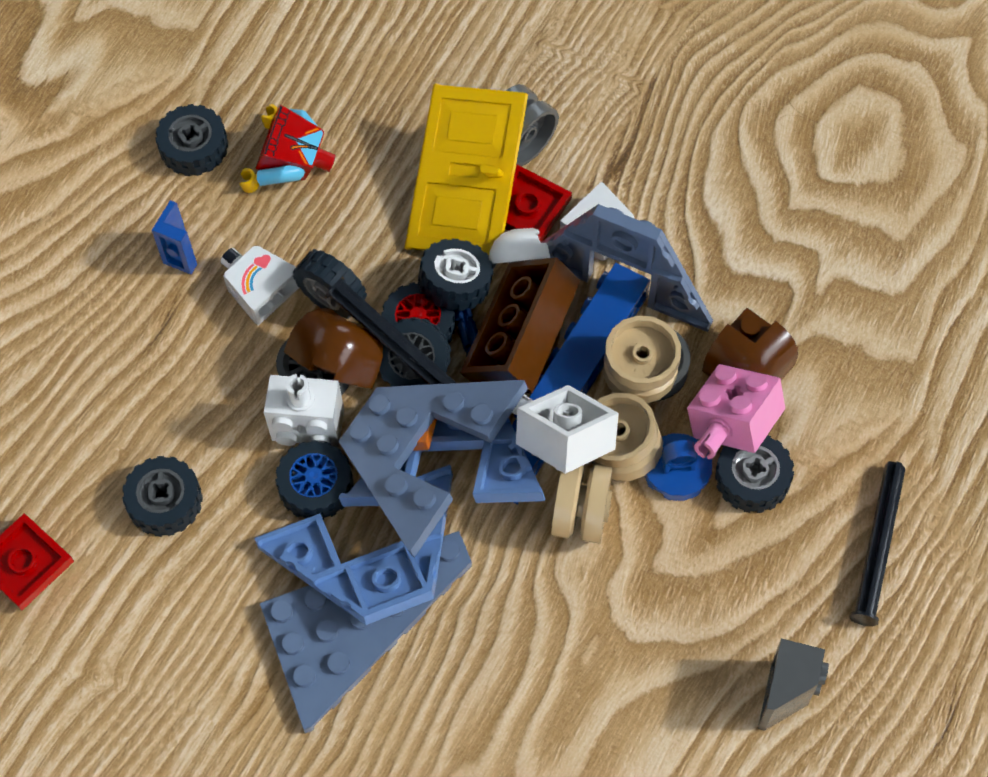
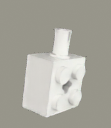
[264,374,344,447]
[512,385,619,474]

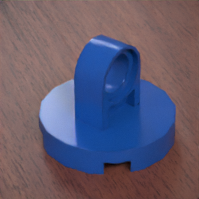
[645,433,712,501]

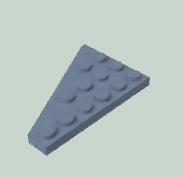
[260,531,472,734]

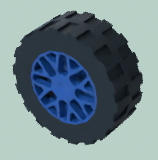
[275,440,354,520]

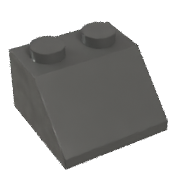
[758,638,829,731]

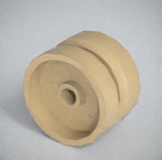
[603,316,681,403]
[592,393,663,481]
[551,465,613,544]

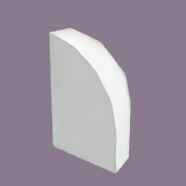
[489,228,550,264]

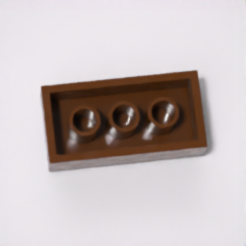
[460,257,581,393]

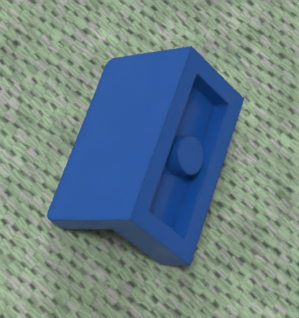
[152,200,197,275]

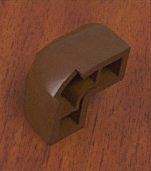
[284,308,383,389]
[702,308,798,380]

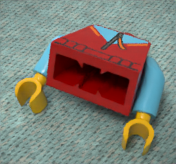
[239,104,336,193]

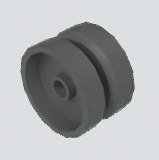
[506,84,559,166]

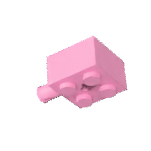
[687,364,785,459]

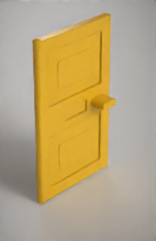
[404,83,528,255]

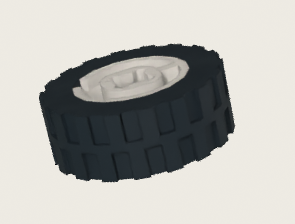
[418,238,493,311]

